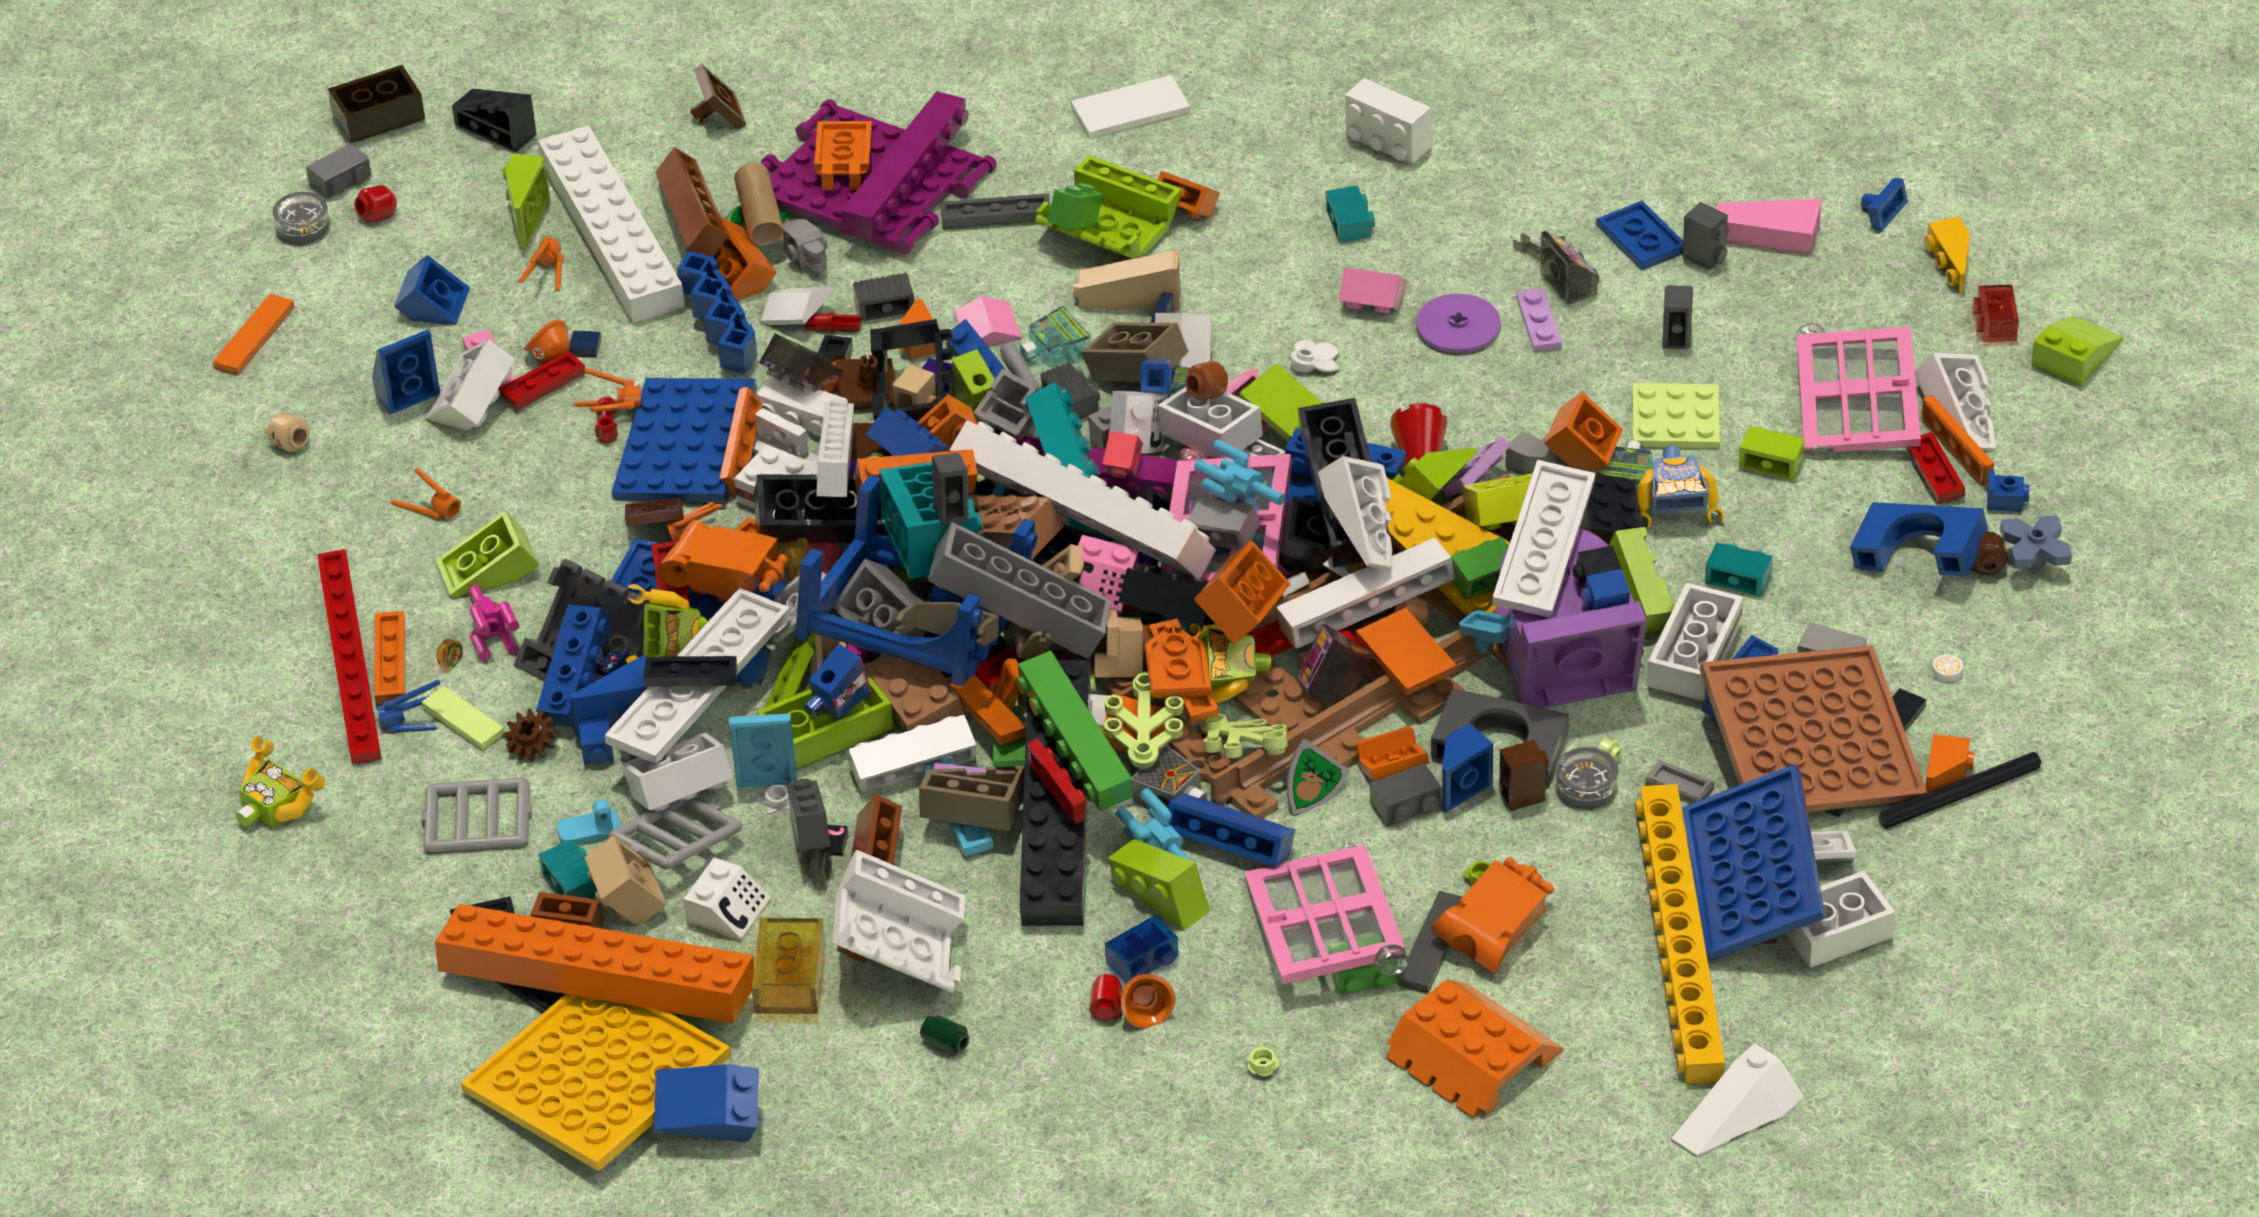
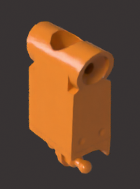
[657,520,788,599]
[1431,857,1554,975]

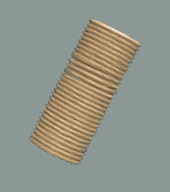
[734,163,784,245]

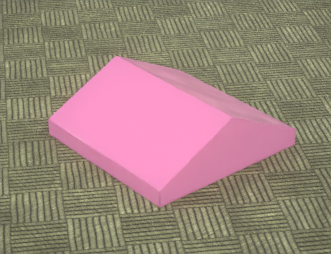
[955,296,1021,346]

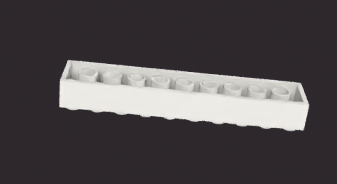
[538,126,685,323]
[949,420,1216,579]

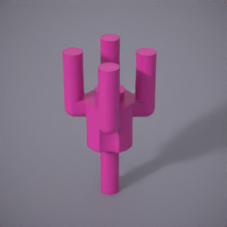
[469,585,520,660]

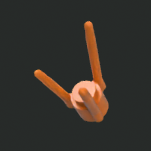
[518,237,564,291]
[574,368,641,412]
[390,468,461,521]
[666,502,722,542]

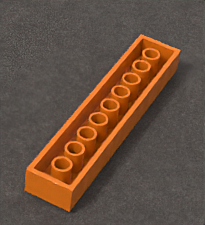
[435,904,756,1024]

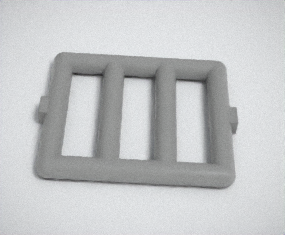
[421,777,532,853]
[608,798,742,870]

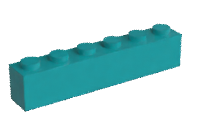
[1025,382,1111,540]

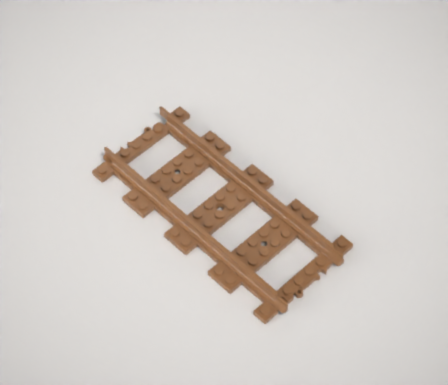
[1104,474,1516,818]

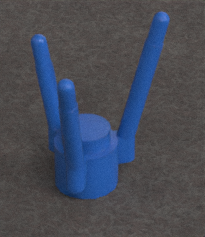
[377,680,441,734]

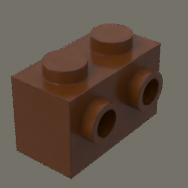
[1499,740,1549,811]

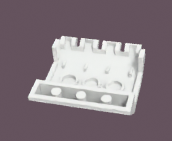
[832,850,965,993]

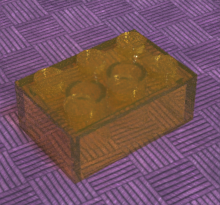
[752,918,825,1014]

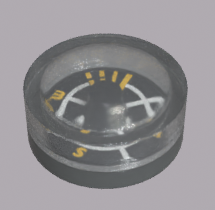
[273,192,330,243]
[1556,747,1618,808]

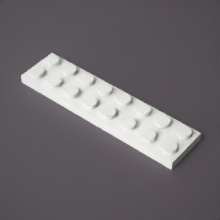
[605,588,790,764]

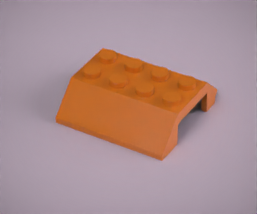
[1386,979,1563,1118]

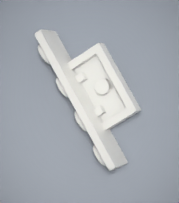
[752,408,818,464]

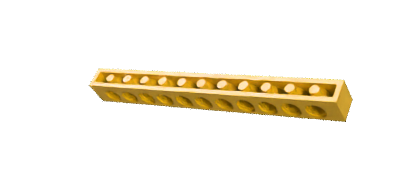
[1634,784,1725,1085]

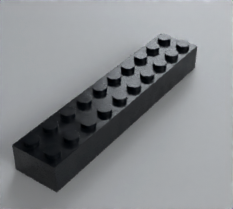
[1019,660,1091,926]

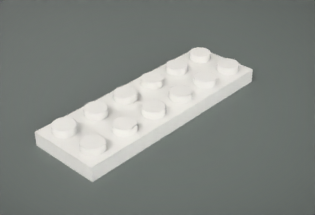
[1492,460,1596,618]

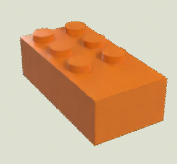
[1194,540,1291,644]

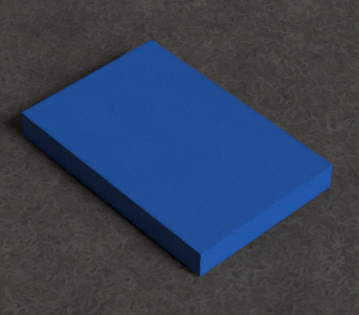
[1596,200,1683,270]

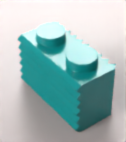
[1325,185,1375,243]
[1705,542,1773,597]
[538,839,598,899]

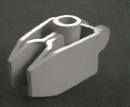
[782,219,828,273]

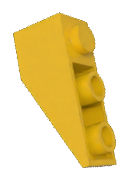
[1924,216,1970,294]

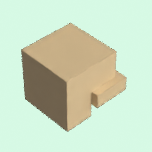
[1093,610,1143,677]

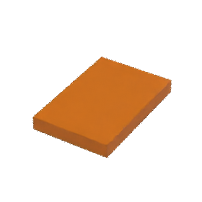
[1356,608,1457,696]

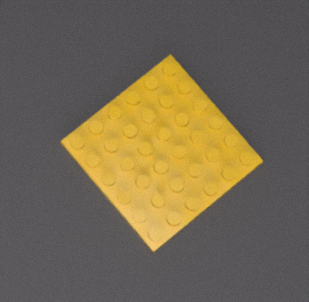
[460,994,732,1171]

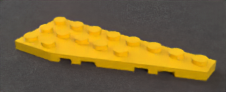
[1386,478,1510,616]

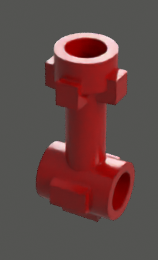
[595,397,618,443]

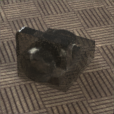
[796,844,833,890]

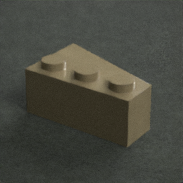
[919,765,1025,831]

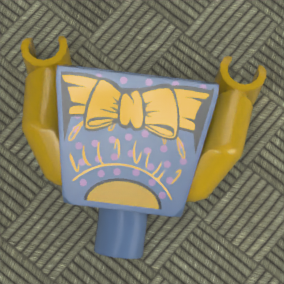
[1637,446,1725,529]

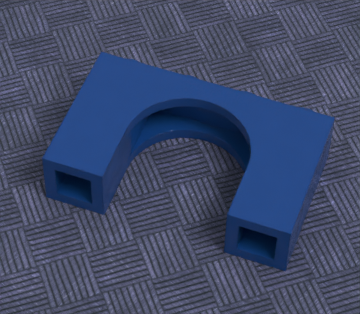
[1850,502,1989,576]

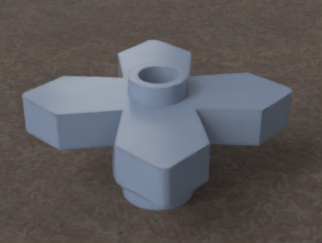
[1999,515,2072,570]

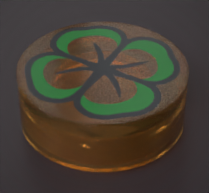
[436,638,463,670]

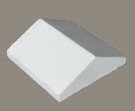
[761,287,834,325]
[1155,313,1212,369]
[1811,830,1856,863]

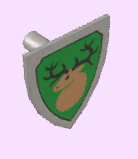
[1287,738,1351,815]

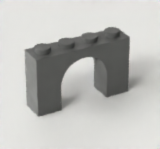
[1431,688,1569,782]

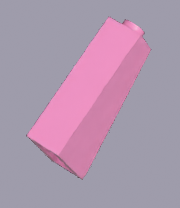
[1717,199,1822,254]

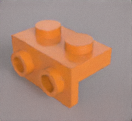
[1355,726,1429,781]

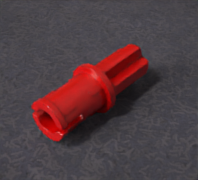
[805,311,861,333]

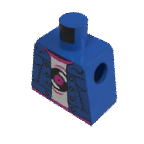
[804,644,872,719]

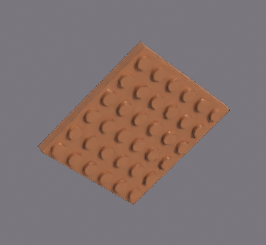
[1699,645,1927,812]

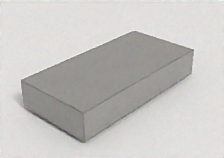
[1645,760,1714,804]

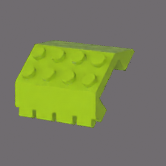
[1035,155,1182,259]

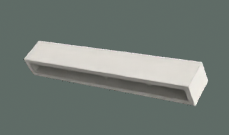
[817,399,854,497]

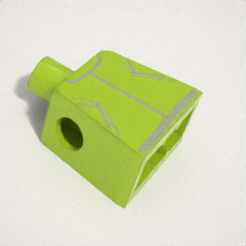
[951,349,995,417]

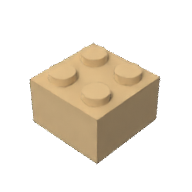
[585,836,667,926]

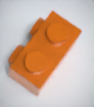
[1158,171,1220,220]
[918,394,977,451]

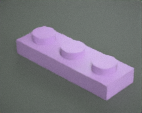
[1516,288,1562,353]
[1442,437,1510,498]

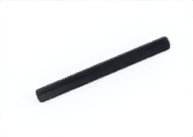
[1878,752,2042,828]

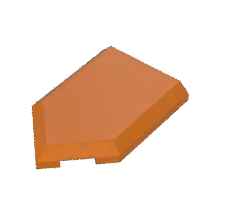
[1145,620,1212,698]

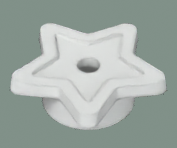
[757,785,790,814]

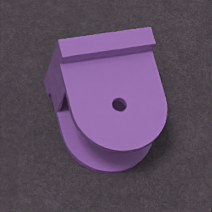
[1496,528,1646,708]

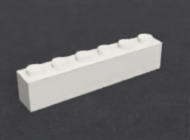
[1276,538,1455,649]

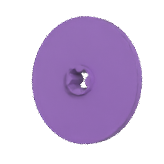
[1416,294,1501,353]

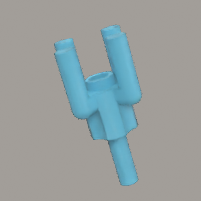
[1194,439,1285,505]
[1115,788,1191,861]

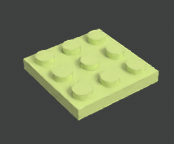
[1632,383,1720,449]

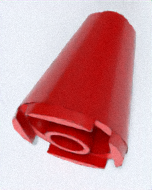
[1390,403,1448,465]

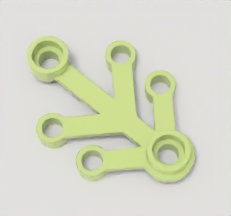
[1104,673,1184,769]
[1200,714,1288,758]

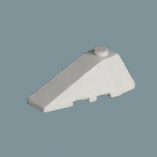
[1672,1043,1804,1157]

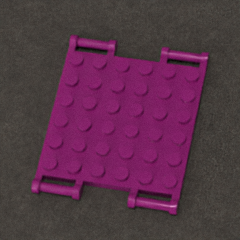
[735,99,997,254]

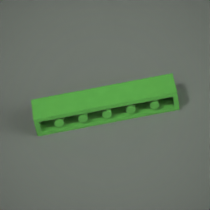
[1016,651,1133,811]

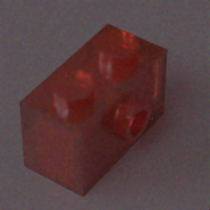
[1972,285,2019,342]

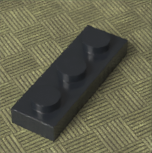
[644,656,737,687]

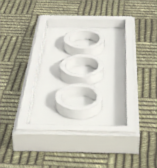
[1071,75,1190,139]

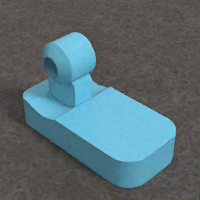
[1459,610,1511,654]
[557,800,621,846]

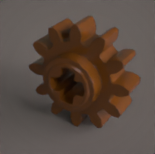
[503,708,559,762]

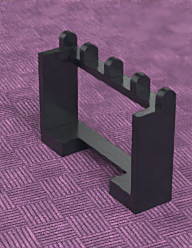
[870,319,955,422]

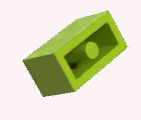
[1738,426,1805,480]

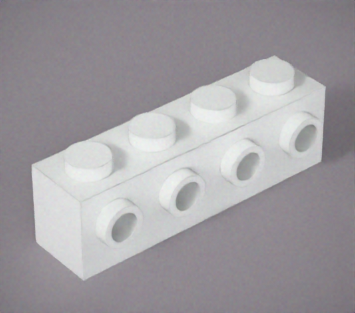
[849,715,976,793]

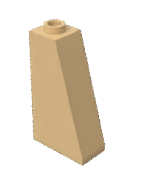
[1073,250,1181,310]

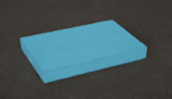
[729,713,797,788]

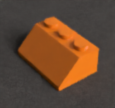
[713,217,777,301]

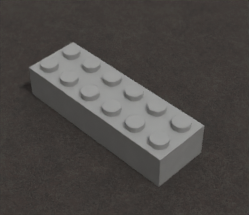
[928,522,1111,659]

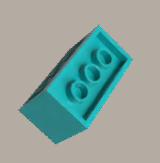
[879,462,982,579]

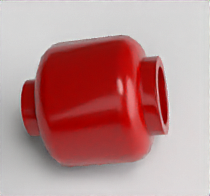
[354,185,397,223]

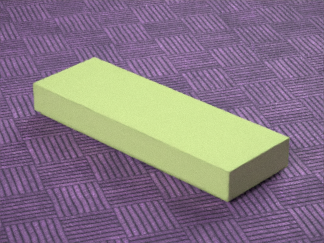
[422,686,505,751]

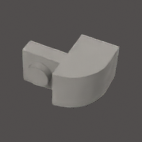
[1505,431,1560,475]

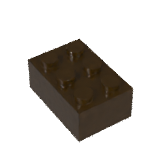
[328,65,425,143]

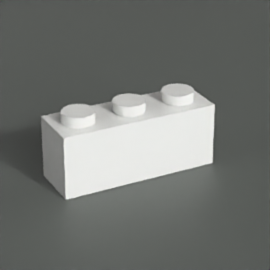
[756,374,847,436]

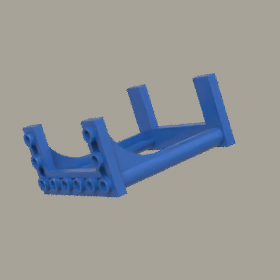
[795,475,1037,687]

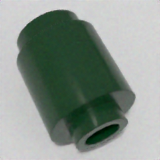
[920,1015,969,1056]

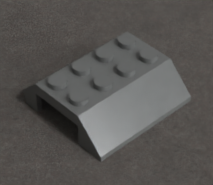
[514,558,649,681]

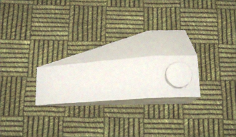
[1915,353,1996,451]
[1318,456,1391,570]

